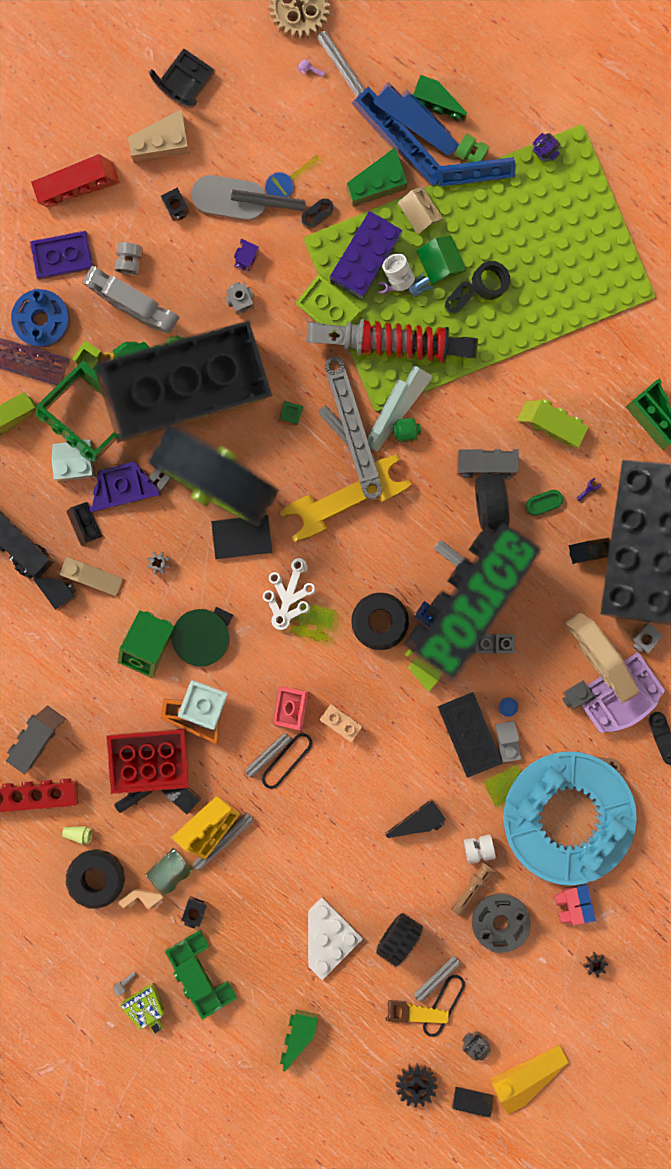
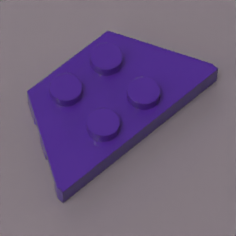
[90,462,161,512]

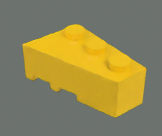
[171,796,241,860]

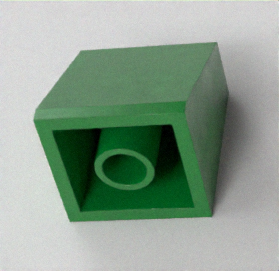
[117,610,174,678]

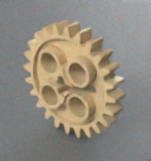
[269,0,330,39]

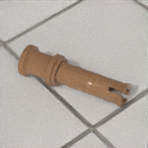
[451,861,497,917]

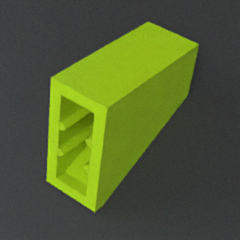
[0,392,35,436]

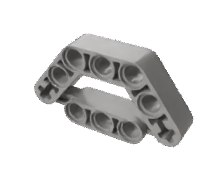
[82,266,180,334]

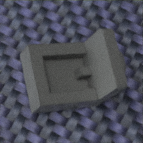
[562,680,594,710]

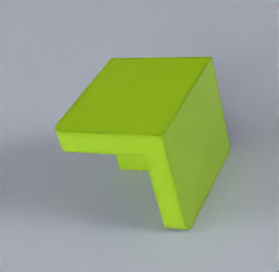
[72,341,103,369]

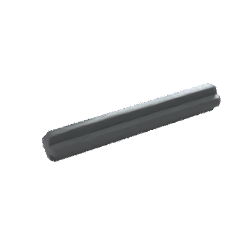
[230,189,305,211]

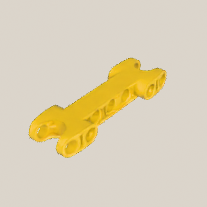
[279,455,412,542]

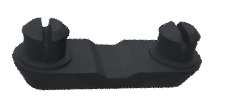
[649,712,671,765]

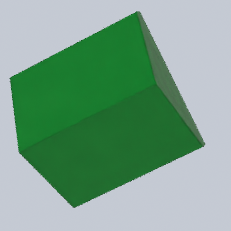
[416,235,466,285]

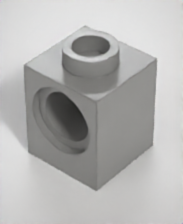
[631,623,664,653]

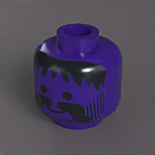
[532,133,561,162]

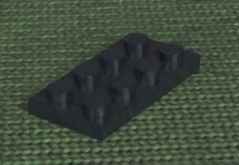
[437,692,502,778]

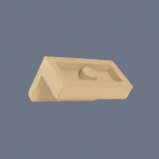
[398,187,443,234]

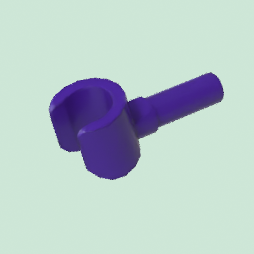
[576,478,601,502]

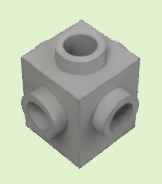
[225,282,254,315]

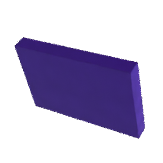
[30,231,93,280]

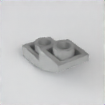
[474,634,515,653]

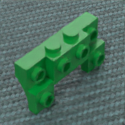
[165,930,237,1020]

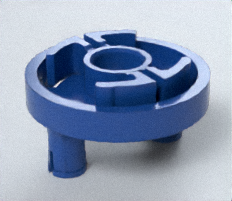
[11,289,70,348]

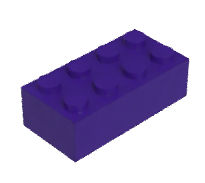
[330,211,402,301]

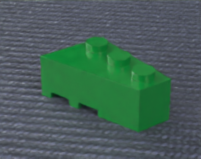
[347,147,407,207]
[625,378,671,450]

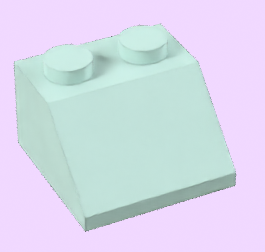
[52,439,95,482]

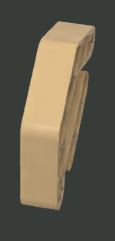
[564,613,640,704]

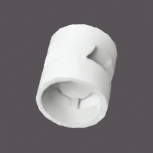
[383,254,415,291]
[464,834,495,864]

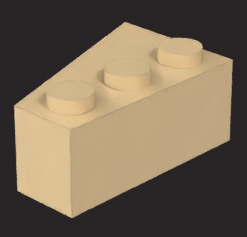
[128,109,189,162]

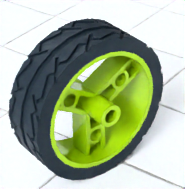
[148,426,279,527]

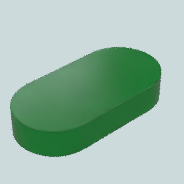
[525,490,563,516]

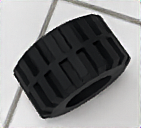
[376,913,423,967]

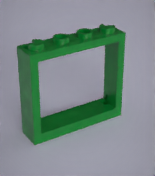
[35,361,116,463]

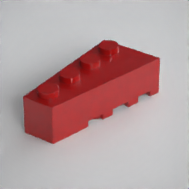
[31,154,120,208]

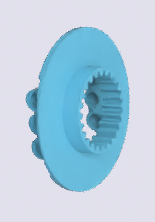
[503,751,637,885]

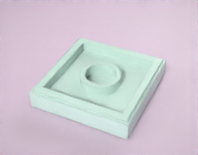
[178,680,228,730]

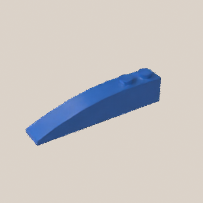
[351,86,440,186]

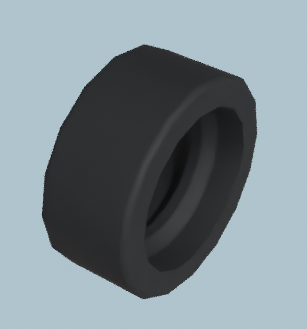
[472,261,510,300]

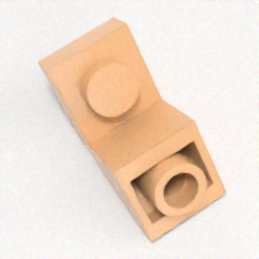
[118,888,165,909]

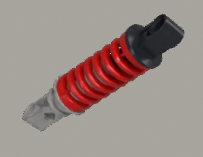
[306,319,478,364]

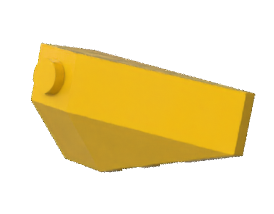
[490,1045,568,1114]

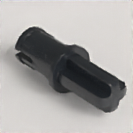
[114,791,152,813]

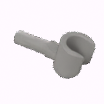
[114,971,136,996]

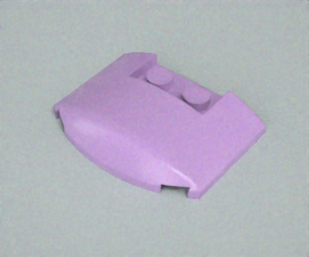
[581,652,665,733]

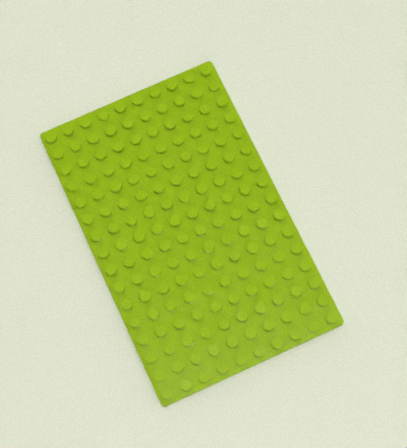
[304,125,655,411]

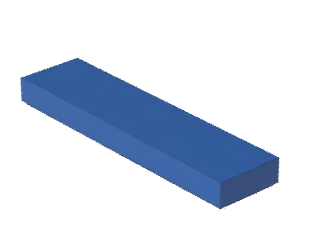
[438,157,515,187]

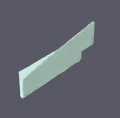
[367,366,432,451]

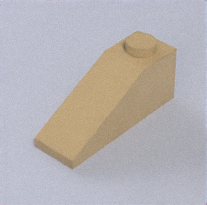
[59,557,123,596]

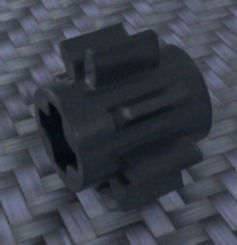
[583,952,608,978]

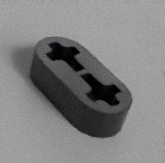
[301,198,333,229]
[445,282,475,315]

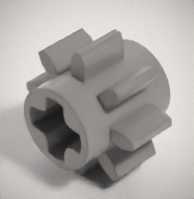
[147,552,170,574]

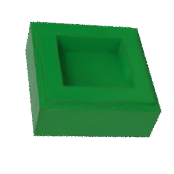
[280,401,303,425]

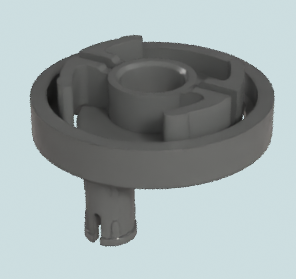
[472,893,531,953]

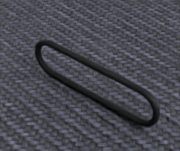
[262,733,312,789]
[423,975,465,1037]

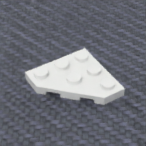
[308,897,363,980]

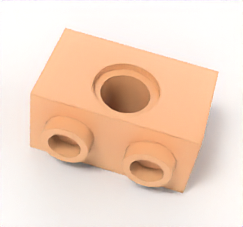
[320,704,362,742]

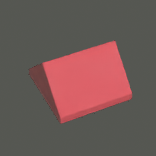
[273,686,309,730]

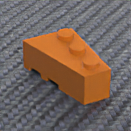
[161,698,222,744]

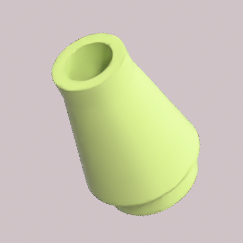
[62,826,93,845]

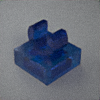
[413,601,433,627]

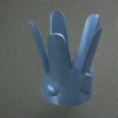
[405,272,434,298]

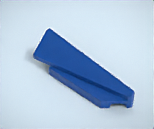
[374,82,459,155]

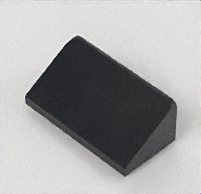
[66,502,102,545]
[452,1086,494,1117]

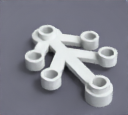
[263,558,316,630]

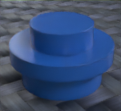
[499,697,518,717]

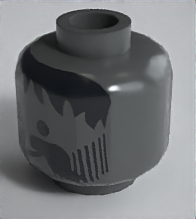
[462,1031,491,1061]

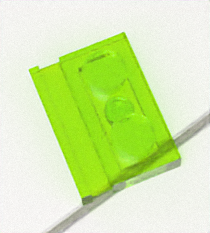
[482,764,521,807]

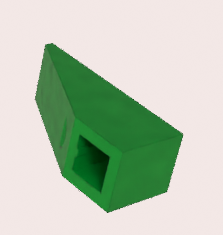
[413,74,467,121]
[280,1009,318,1071]

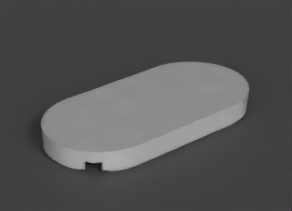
[191,175,266,221]

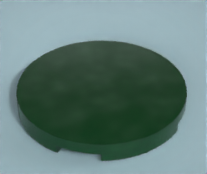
[172,609,230,666]

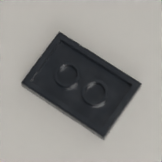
[211,515,273,559]

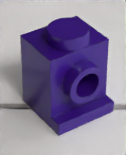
[234,238,260,271]

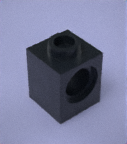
[161,188,189,221]
[181,896,208,928]

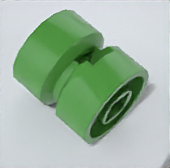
[455,133,490,163]

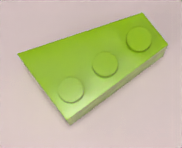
[517,399,588,448]

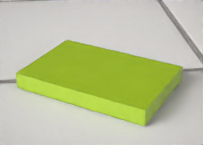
[295,274,363,338]

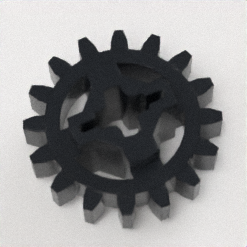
[395,1063,438,1108]

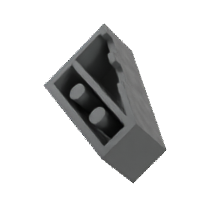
[457,449,519,480]
[6,705,66,774]

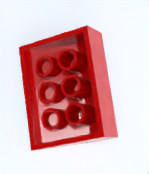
[106,729,189,794]

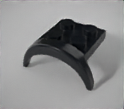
[149,48,215,108]

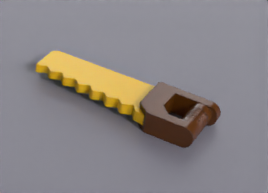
[385,1000,449,1023]

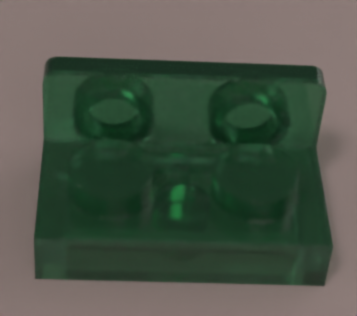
[145,848,193,895]

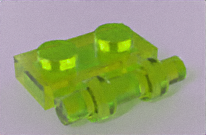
[290,601,335,642]

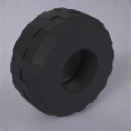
[475,473,510,530]
[351,593,409,650]
[66,849,125,909]

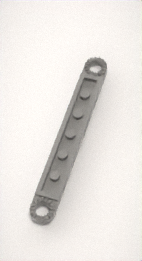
[325,356,382,500]

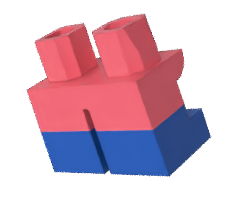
[554,883,596,925]

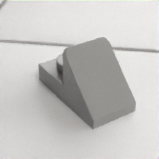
[495,721,521,762]

